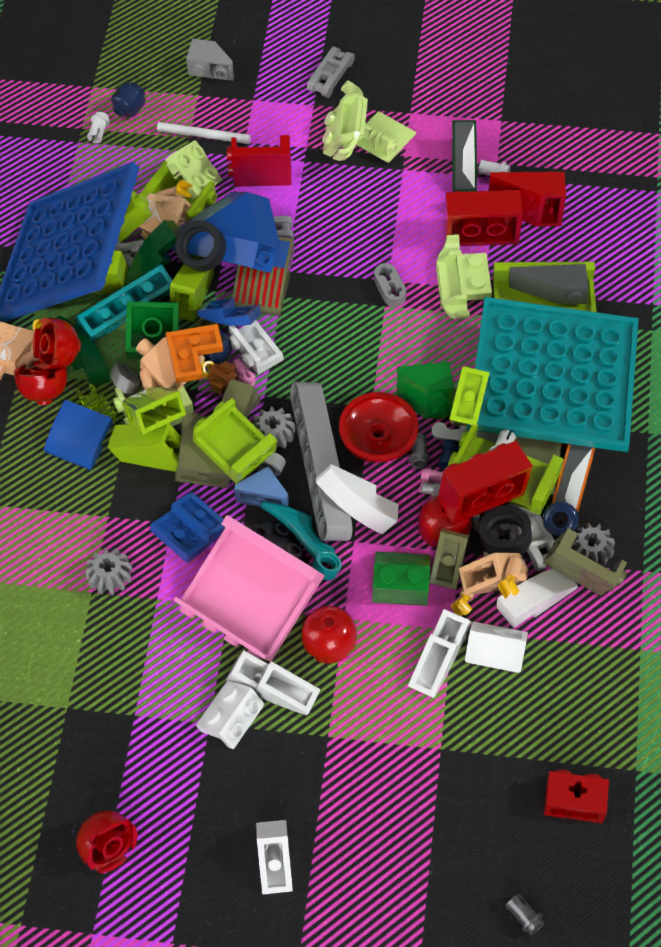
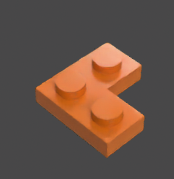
[166,324,223,383]

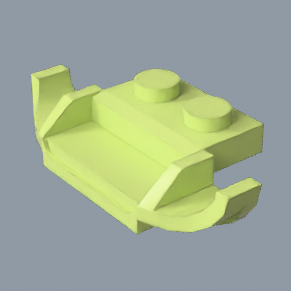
[322,80,368,161]
[436,235,492,319]

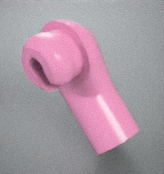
[232,358,256,386]

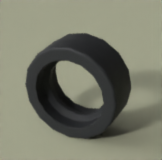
[175,220,226,271]
[479,505,532,555]

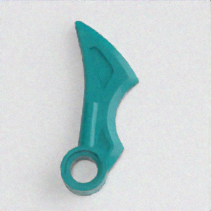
[260,501,342,581]

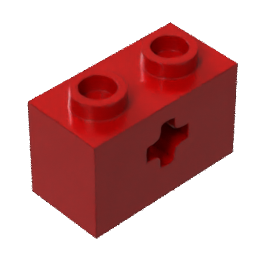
[544,770,609,823]

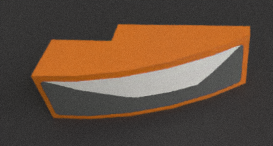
[552,444,595,524]

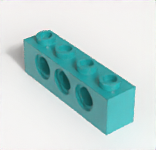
[76,264,173,343]

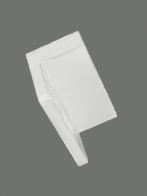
[465,621,528,673]

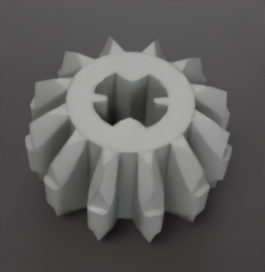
[252,406,295,449]
[571,522,615,567]
[85,548,133,595]

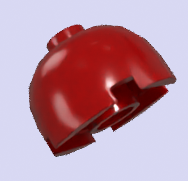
[32,317,81,370]
[14,360,67,405]
[418,496,472,548]
[301,606,357,664]
[76,810,138,873]

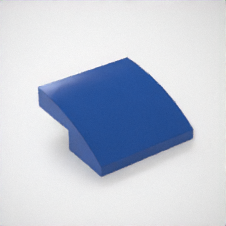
[198,298,261,326]
[44,400,113,471]
[150,491,226,563]

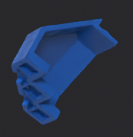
[172,192,281,273]

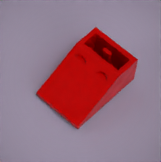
[488,171,566,227]

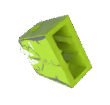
[123,386,186,435]

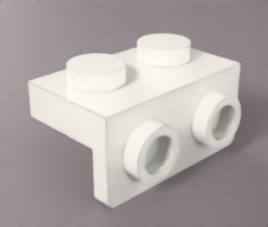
[228,320,284,375]
[196,680,264,749]

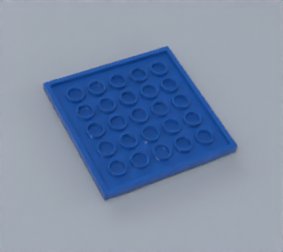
[0,161,140,322]

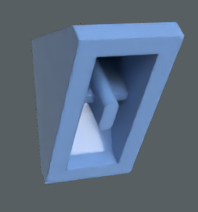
[234,467,289,507]

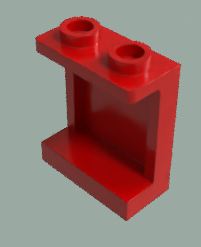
[227,135,292,187]

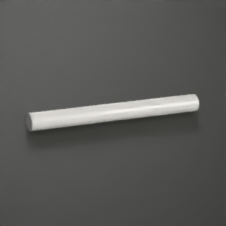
[157,122,251,144]

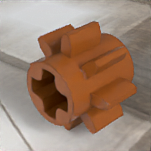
[207,361,239,395]

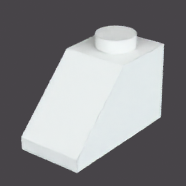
[256,820,293,894]

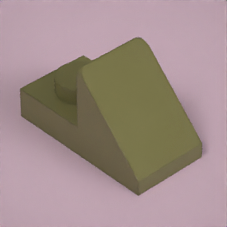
[221,379,261,418]
[429,529,469,590]

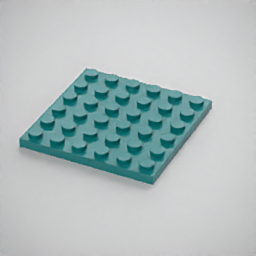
[467,297,639,452]

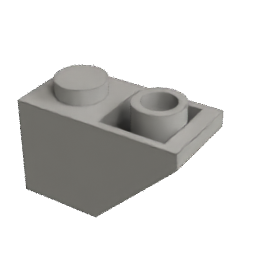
[186,39,234,81]

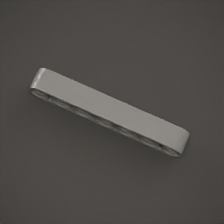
[290,382,353,541]

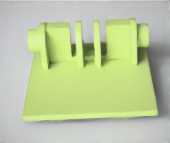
[356,111,416,163]
[165,140,222,200]

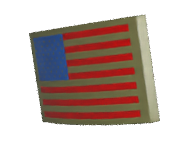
[232,236,295,316]

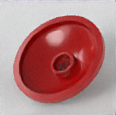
[339,392,419,462]

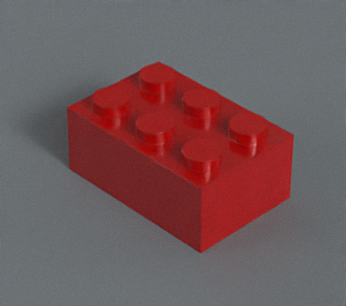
[444,190,523,246]
[437,441,533,525]

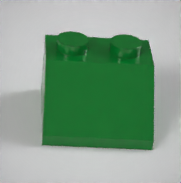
[125,302,179,359]
[396,362,454,419]
[372,551,430,606]

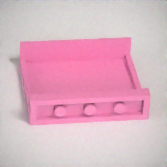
[173,515,325,662]

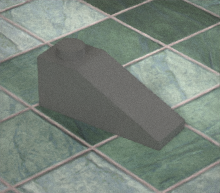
[509,264,588,305]

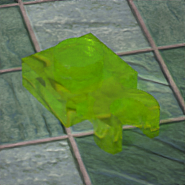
[77,384,117,421]

